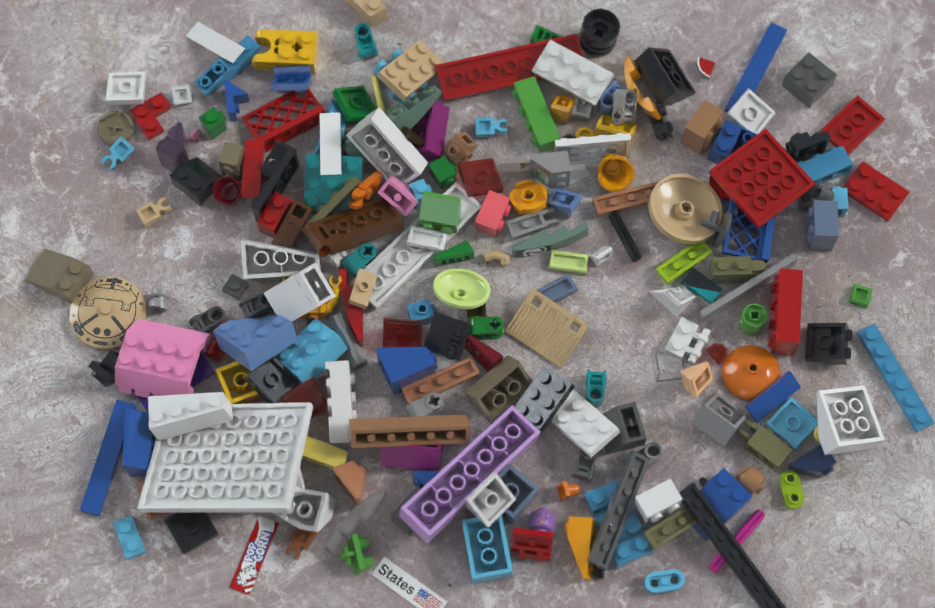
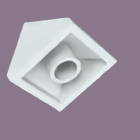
[465,472,516,527]

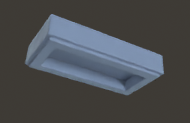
[537,274,578,303]

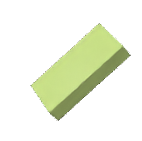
[549,250,589,275]

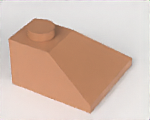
[333,460,366,510]

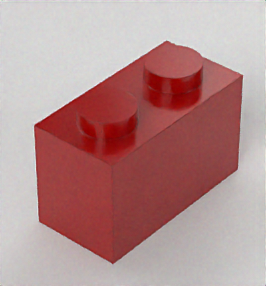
[257,192,293,238]

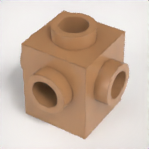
[444,132,478,163]

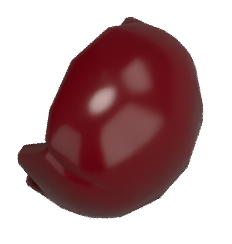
[212,176,242,206]

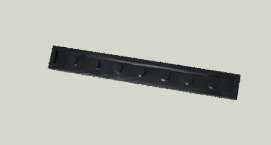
[679,482,786,608]

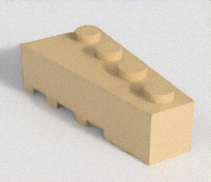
[344,0,387,27]

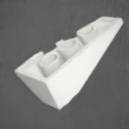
[272,489,336,532]

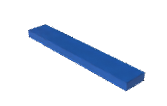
[725,22,788,112]
[80,399,136,516]

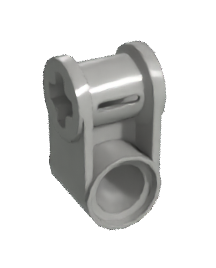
[612,89,637,125]
[406,392,445,417]
[623,442,663,468]

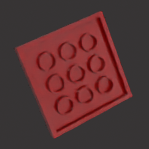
[709,129,815,229]

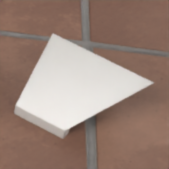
[649,284,697,317]

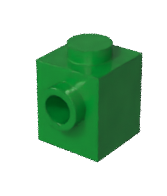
[199,107,227,140]
[429,156,458,189]

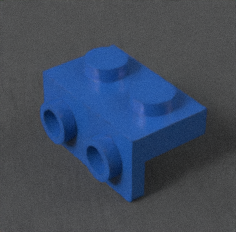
[270,65,312,93]

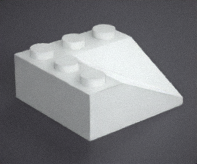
[817,386,885,455]

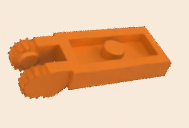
[349,171,383,210]

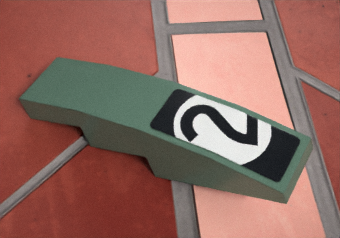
[512,222,589,258]

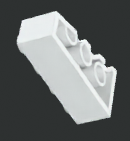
[148,392,233,441]

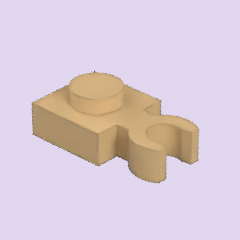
[136,197,172,227]

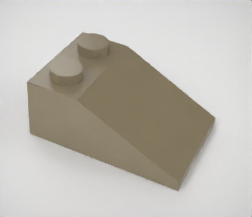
[25,249,94,304]

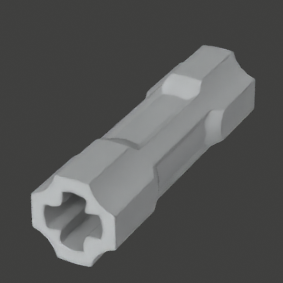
[329,312,368,371]

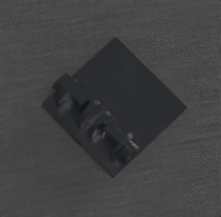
[423,312,472,361]

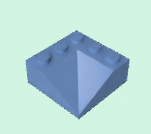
[213,315,298,371]

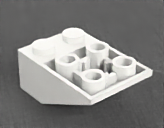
[264,263,335,322]

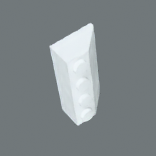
[346,108,428,184]

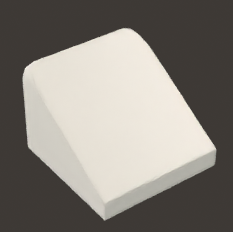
[589,246,613,266]

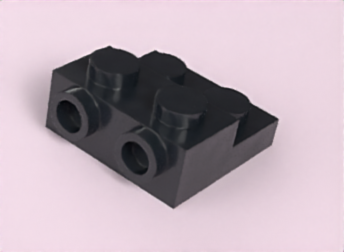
[785,131,831,162]
[805,323,852,365]

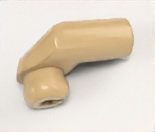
[483,249,511,266]

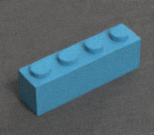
[797,146,853,185]

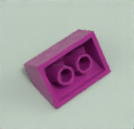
[408,100,450,162]
[380,444,443,471]

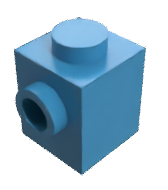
[407,299,437,329]

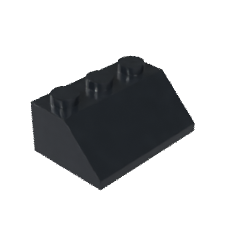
[634,47,696,105]

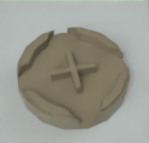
[97,111,135,146]

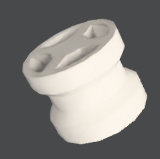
[326,251,348,268]

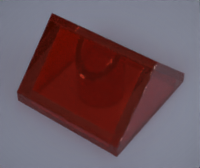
[383,318,423,348]

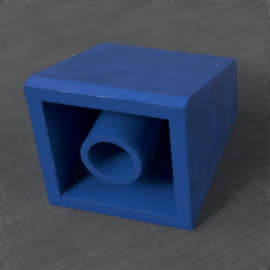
[376,347,438,395]

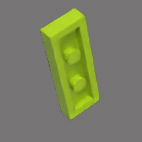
[656,241,713,285]

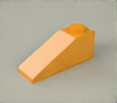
[565,516,597,581]

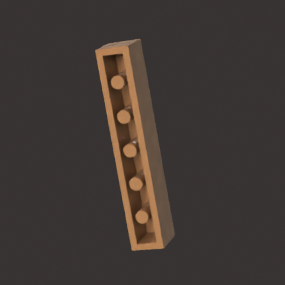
[348,415,470,448]

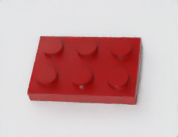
[820,95,885,156]
[842,161,910,222]

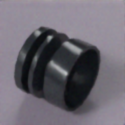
[579,8,621,57]

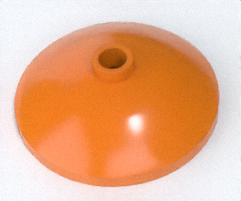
[722,345,780,401]

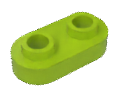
[779,470,804,510]

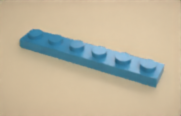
[857,323,935,433]

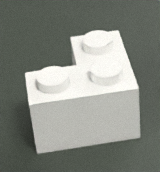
[634,479,683,523]

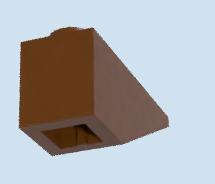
[271,199,312,248]

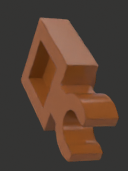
[285,527,317,561]

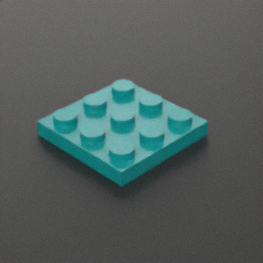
[303,153,363,212]

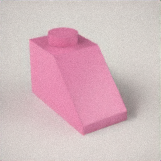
[377,175,418,217]

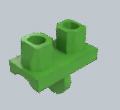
[338,534,374,575]

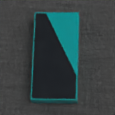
[681,267,723,304]

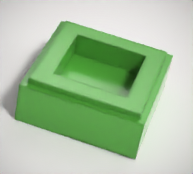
[849,284,873,308]

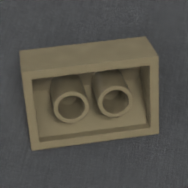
[465,355,532,424]

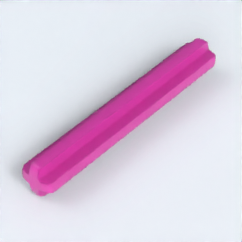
[708,509,765,574]

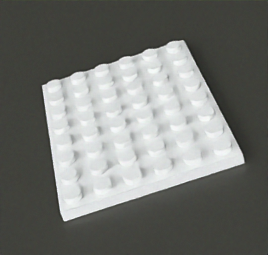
[137,402,313,513]

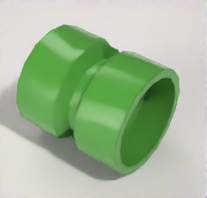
[739,303,768,336]

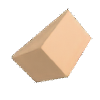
[680,362,713,397]

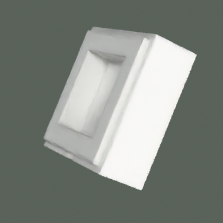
[171,84,193,106]

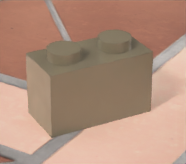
[218,142,244,182]

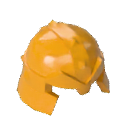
[597,153,635,192]

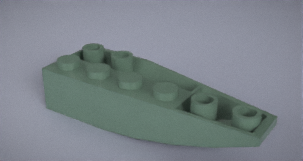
[341,85,442,164]

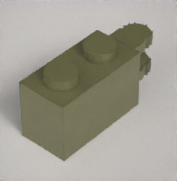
[710,256,767,283]
[736,419,793,473]

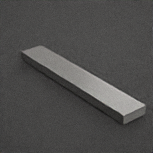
[698,254,798,323]

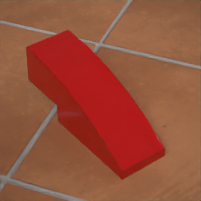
[241,139,265,198]

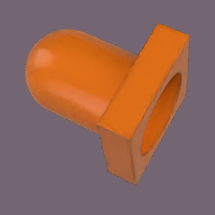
[557,481,580,501]

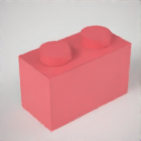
[475,190,512,237]

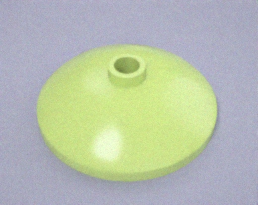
[433,268,491,310]

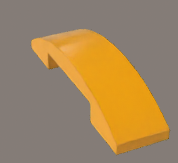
[624,56,661,120]

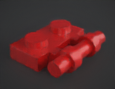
[510,527,554,562]

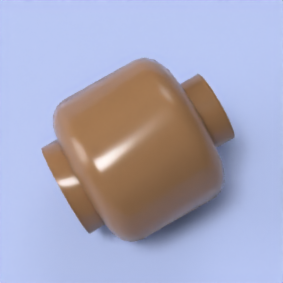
[736,466,766,495]

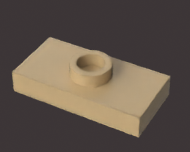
[348,268,377,309]

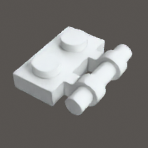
[664,317,711,364]

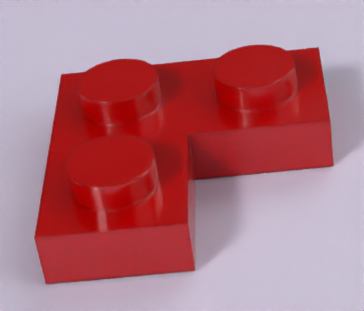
[129,92,171,141]

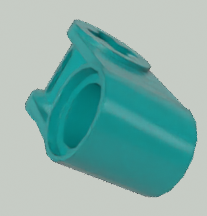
[354,23,378,60]
[342,243,378,278]
[586,369,607,408]

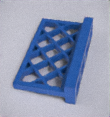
[722,198,776,264]

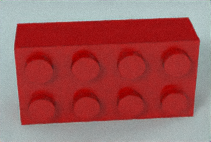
[767,268,803,356]

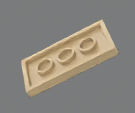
[377,40,444,101]

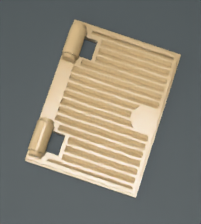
[505,288,590,369]

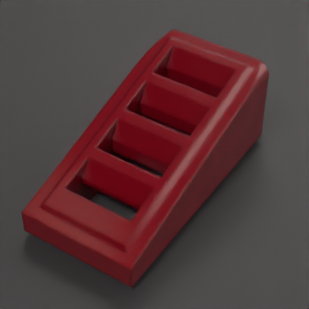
[465,335,504,372]

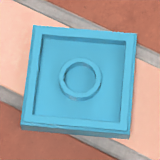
[765,397,818,452]

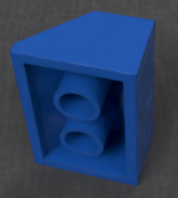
[122,408,156,477]

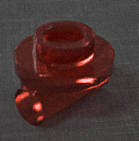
[706,343,728,365]

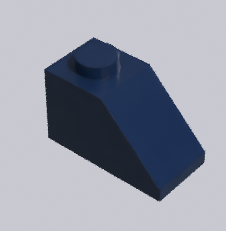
[788,444,837,478]

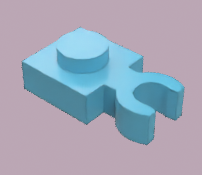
[475,117,507,138]
[102,136,135,170]

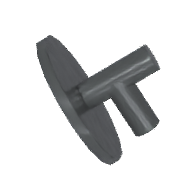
[700,211,732,248]

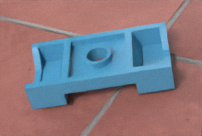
[584,479,655,569]

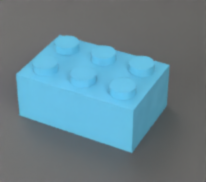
[275,318,347,389]
[462,514,513,584]

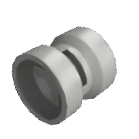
[148,288,170,313]

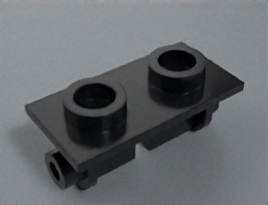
[647,101,674,141]

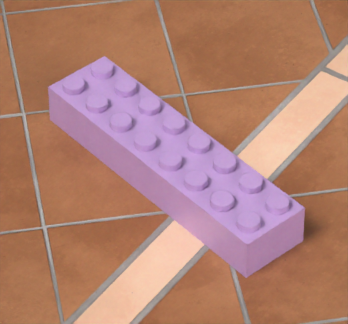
[399,405,541,544]

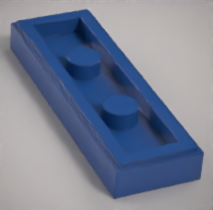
[745,371,801,423]

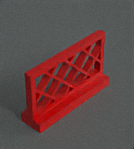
[241,88,326,153]

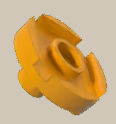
[510,180,547,215]

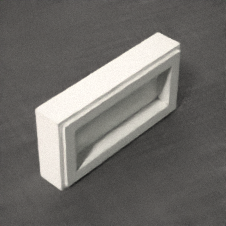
[406,225,448,253]

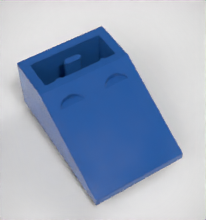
[707,120,757,164]

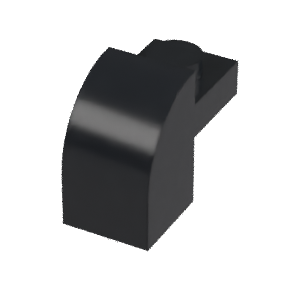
[88,350,119,387]

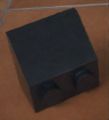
[169,157,223,206]

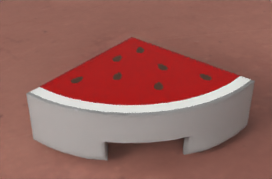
[696,57,715,80]

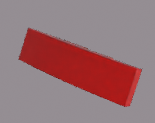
[339,269,363,347]

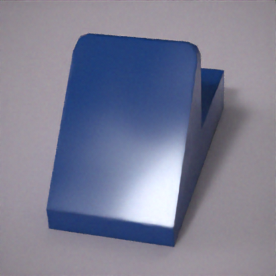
[224,80,250,122]

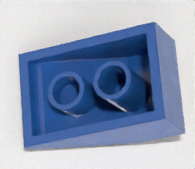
[682,468,752,541]

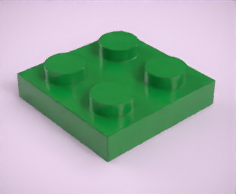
[332,85,376,122]

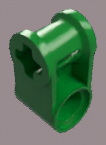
[467,316,505,340]

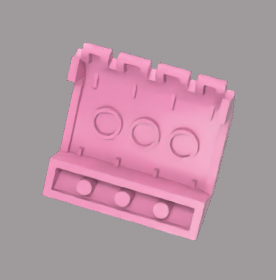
[115,319,211,398]

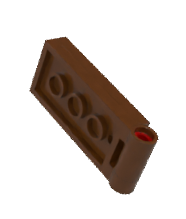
[302,197,403,257]

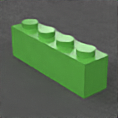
[512,76,561,153]

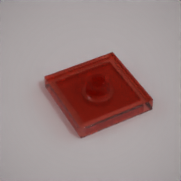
[457,158,504,197]

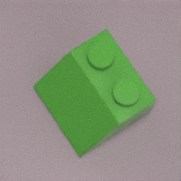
[419,191,461,234]

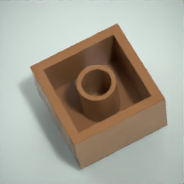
[681,100,724,155]

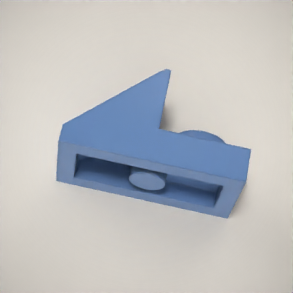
[546,188,582,218]

